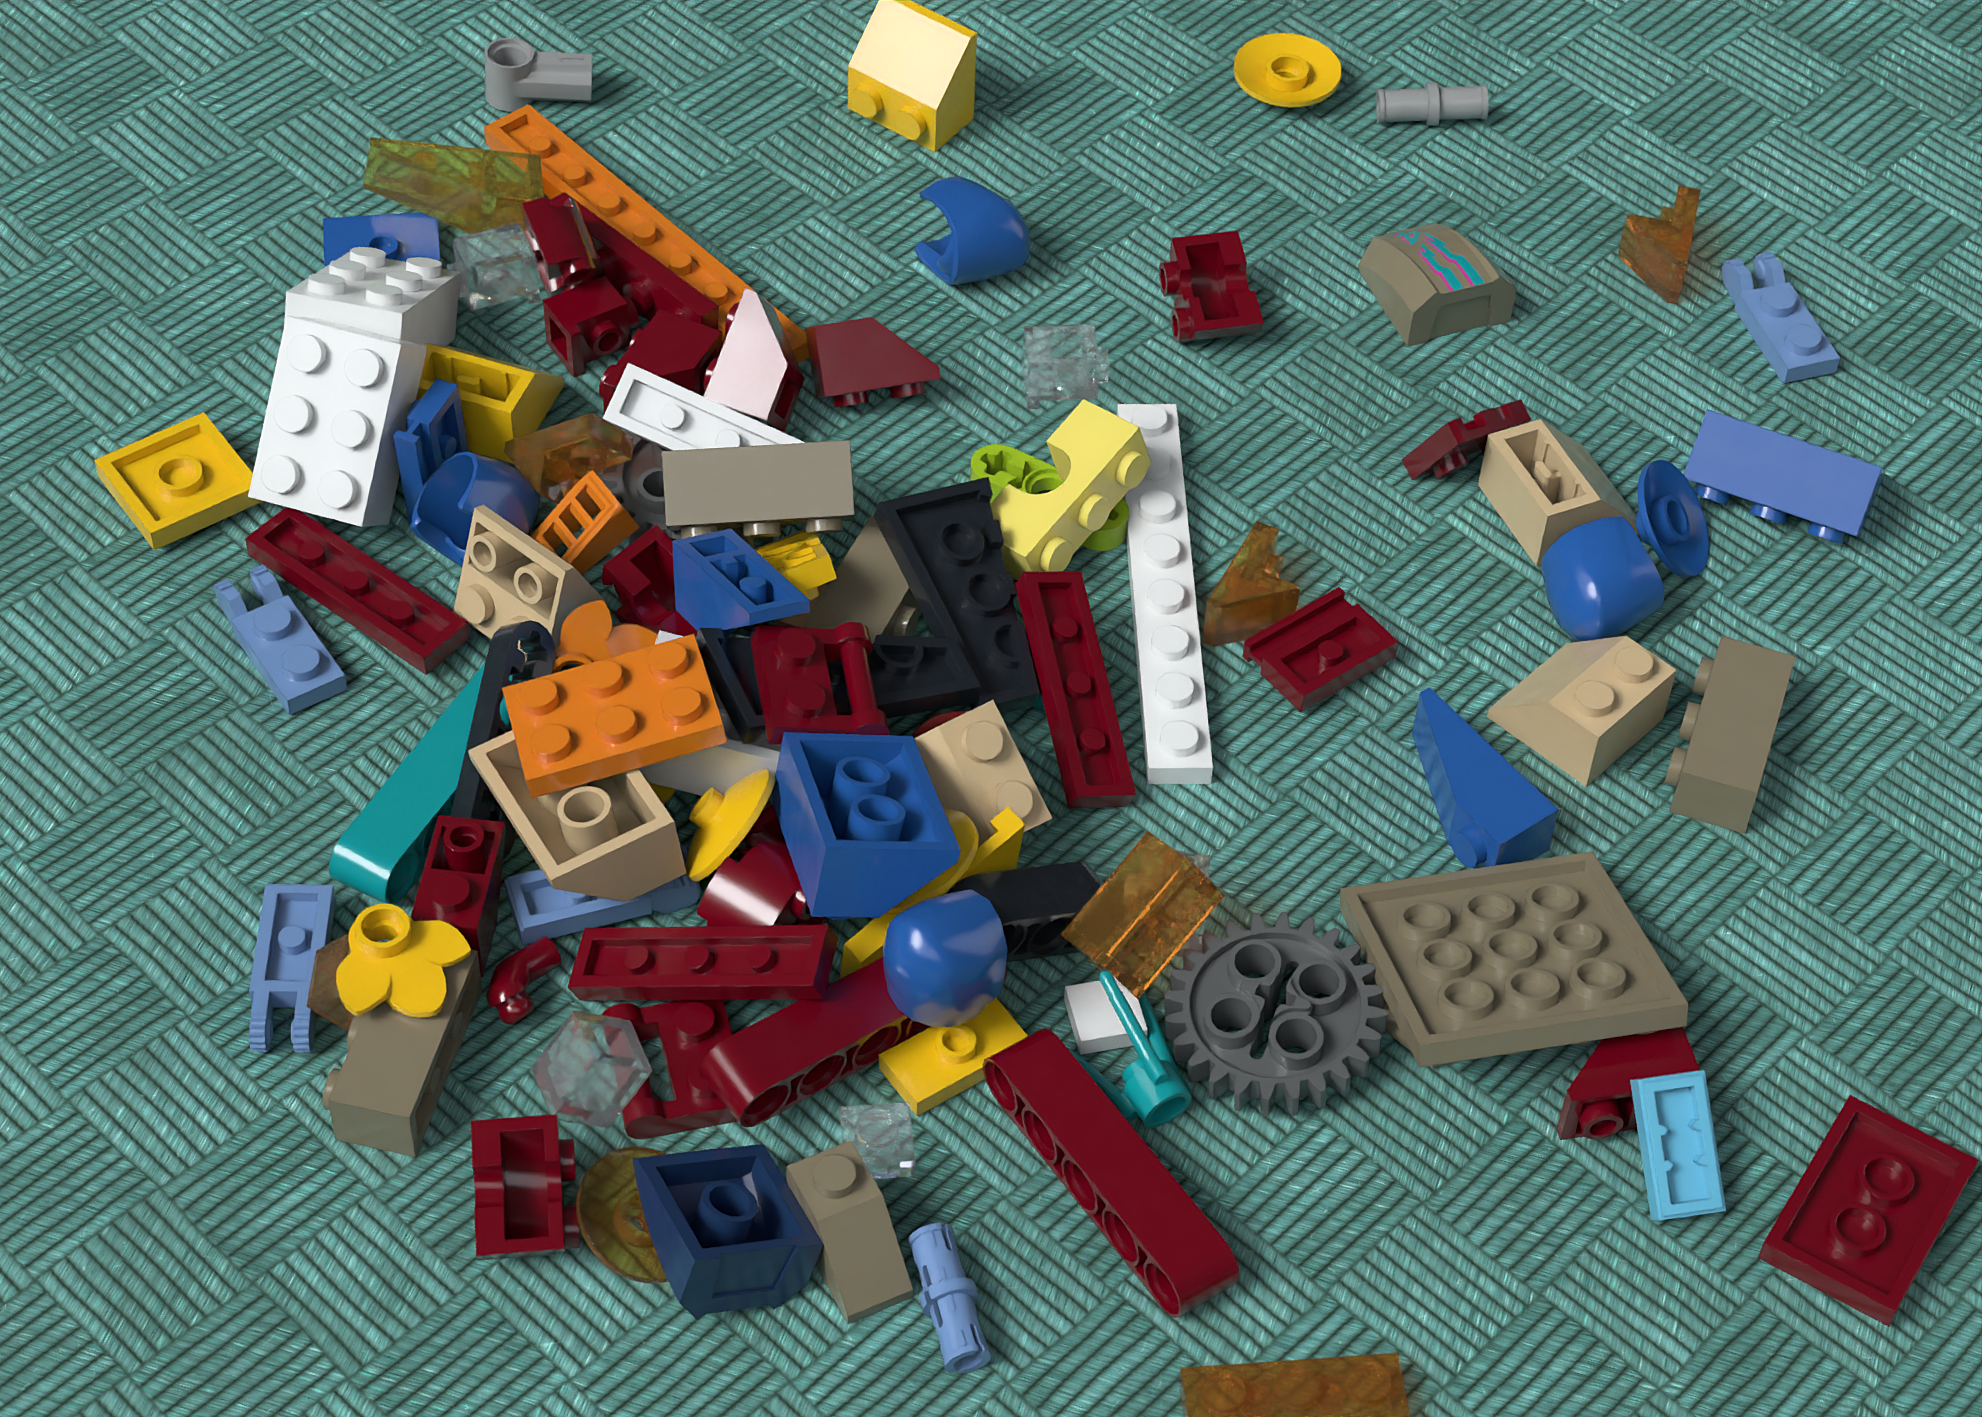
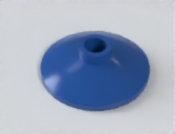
[1636,460,1709,578]

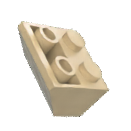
[1478,419,1639,566]
[453,505,606,661]

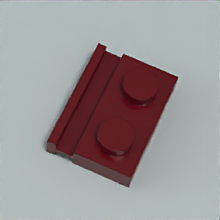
[1242,587,1399,713]

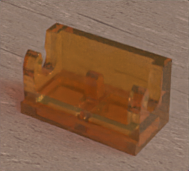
[1061,831,1225,1000]

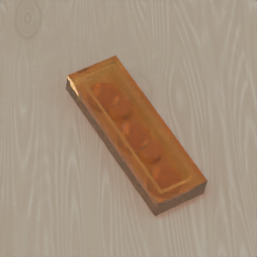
[1178,1353,1410,1417]

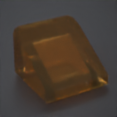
[306,934,355,1032]

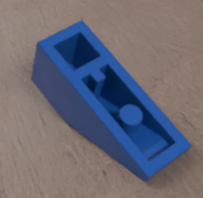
[672,529,810,635]
[1412,687,1559,869]

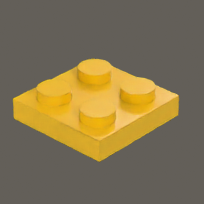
[94,412,263,550]

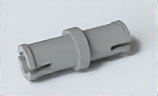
[1376,82,1488,126]

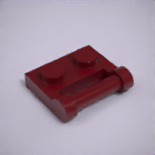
[751,622,890,745]
[600,1000,738,1139]

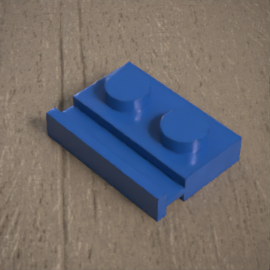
[393,378,469,524]

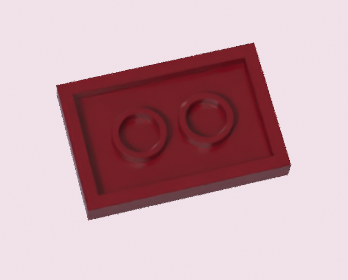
[1758,1095,1979,1327]

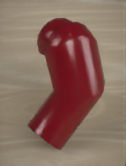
[486,936,562,1025]

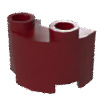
[521,197,604,297]
[1159,230,1264,342]
[602,524,698,638]
[697,832,812,926]
[471,1114,580,1261]

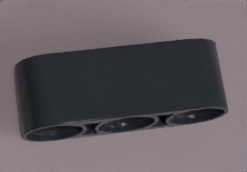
[946,862,1127,963]

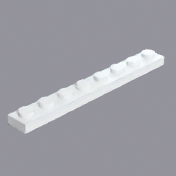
[1117,404,1213,784]

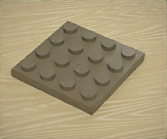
[1340,851,1688,1067]

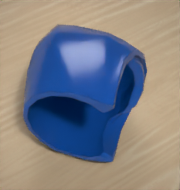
[915,176,1030,285]
[411,451,541,567]
[1541,516,1665,642]
[883,889,1008,1027]

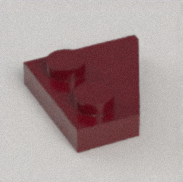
[1402,399,1532,480]

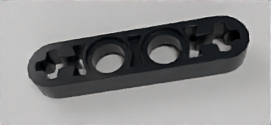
[450,620,555,860]

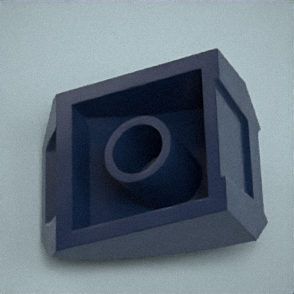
[633,1144,823,1320]

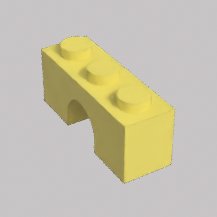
[990,399,1152,581]

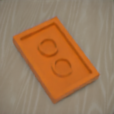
[502,634,728,799]

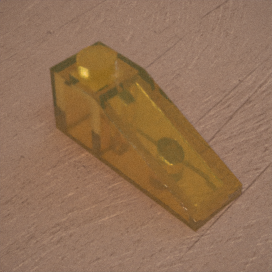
[363,137,544,242]

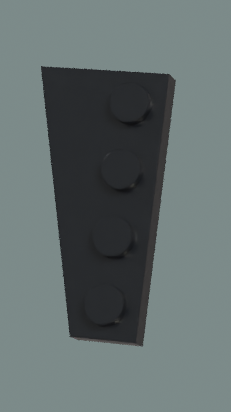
[873,477,1040,715]
[696,627,982,744]

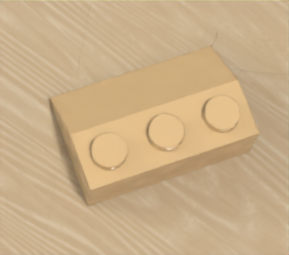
[468,730,687,902]

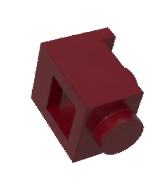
[543,276,639,377]

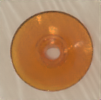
[576,1147,669,1284]

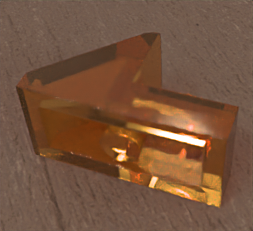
[1618,185,1701,305]
[504,413,635,504]
[1202,521,1300,647]

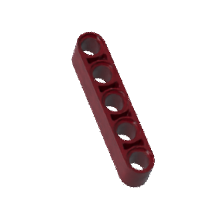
[699,957,1007,1128]
[983,1028,1240,1318]

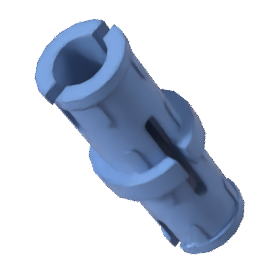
[908,1223,991,1374]

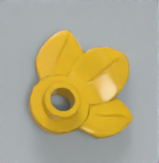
[336,903,471,1018]

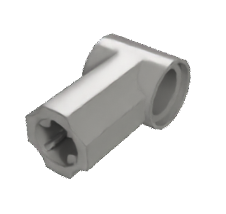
[485,37,593,112]

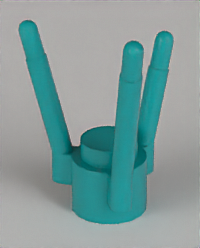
[1068,970,1192,1128]

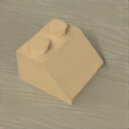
[1487,636,1677,787]
[914,700,1052,847]

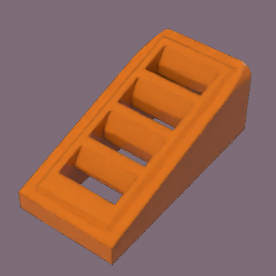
[530,470,640,575]

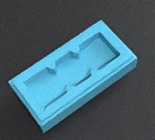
[1630,1070,1726,1221]

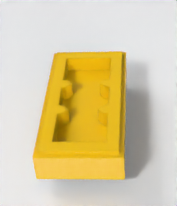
[879,998,1028,1116]

